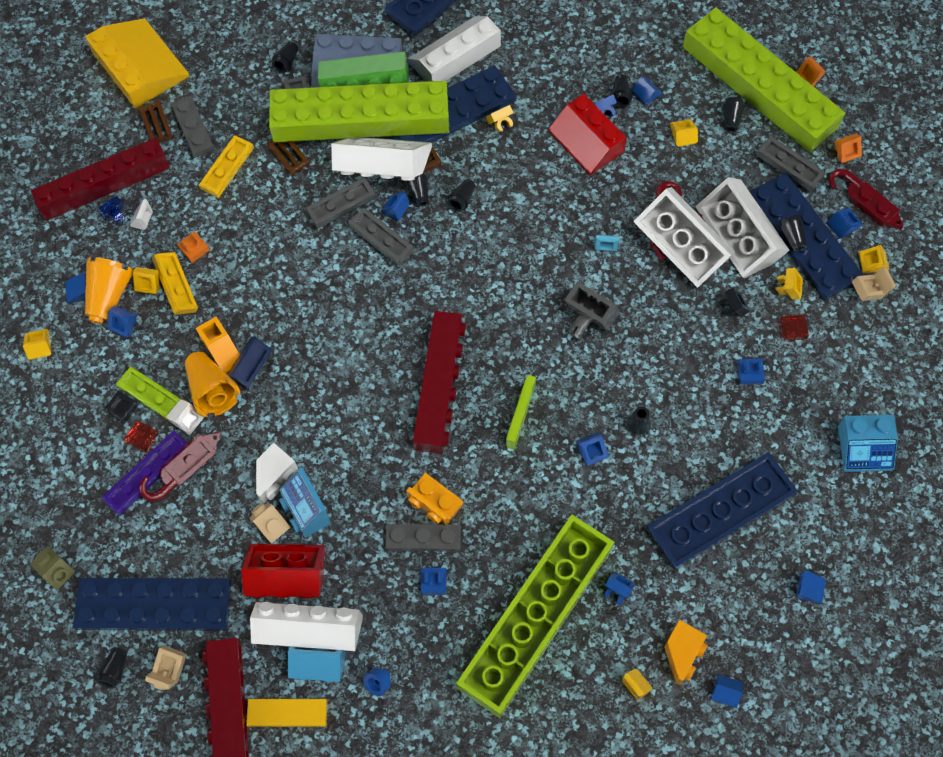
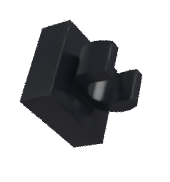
[719,287,750,317]

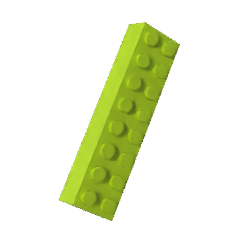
[683,7,846,153]
[269,80,449,142]
[456,514,614,718]

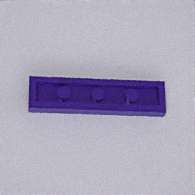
[101,431,187,516]

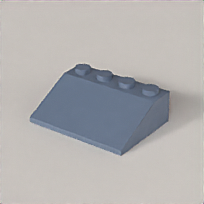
[311,34,403,88]

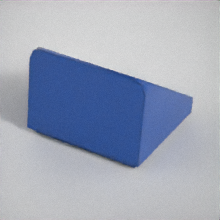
[827,208,863,238]
[65,273,86,303]
[576,432,609,466]
[796,570,826,604]

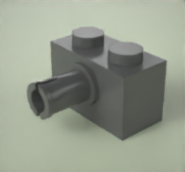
[564,281,620,340]

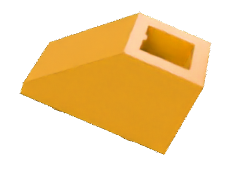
[196,317,240,374]
[664,620,708,685]

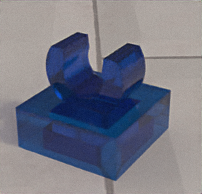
[98,195,125,225]

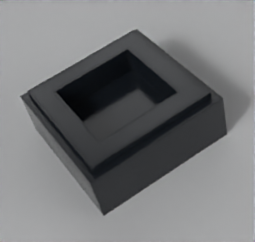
[104,391,139,424]

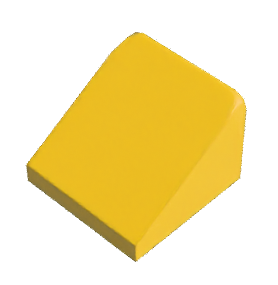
[670,119,698,147]
[858,245,889,273]
[23,329,51,360]
[622,669,652,700]

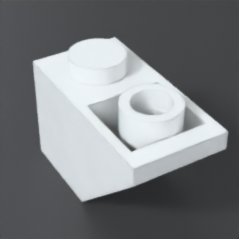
[256,443,298,503]

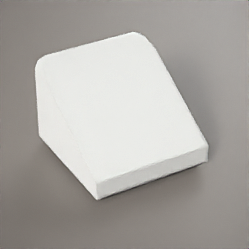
[130,199,153,230]
[167,400,204,436]

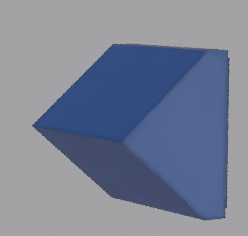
[631,76,662,105]
[382,192,410,222]
[711,674,743,708]

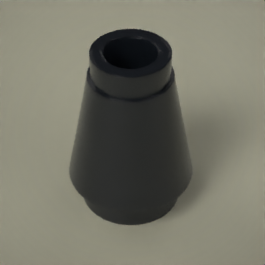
[272,42,298,73]
[611,75,633,108]
[723,97,745,132]
[406,172,429,207]
[447,179,476,212]
[781,215,807,251]
[627,407,651,435]
[96,647,128,688]

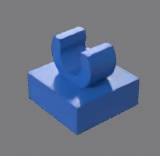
[594,94,617,117]
[108,306,137,338]
[737,359,765,385]
[421,568,447,595]
[605,572,636,605]

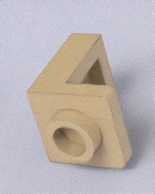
[852,268,896,301]
[249,502,291,544]
[145,645,187,690]

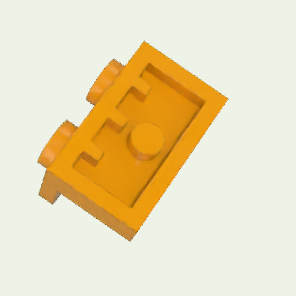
[406,473,464,525]

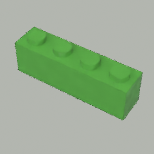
[318,51,409,87]

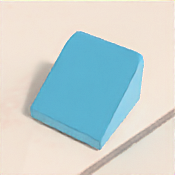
[595,234,619,251]

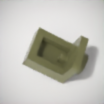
[30,546,75,590]

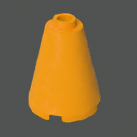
[85,257,133,324]
[185,352,241,417]

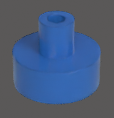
[363,668,391,696]

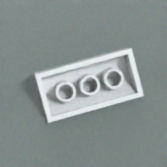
[407,16,501,82]
[331,137,432,180]
[696,177,789,278]
[633,187,735,288]
[250,602,363,651]

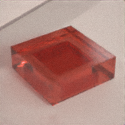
[780,315,809,341]
[124,420,159,453]

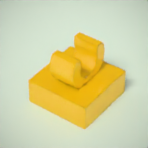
[485,105,513,132]
[133,267,160,294]
[776,268,803,300]

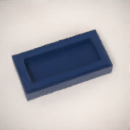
[227,336,272,389]

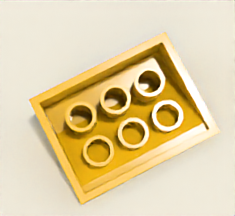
[85,18,190,109]

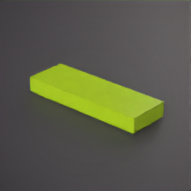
[116,366,182,424]
[506,375,536,450]

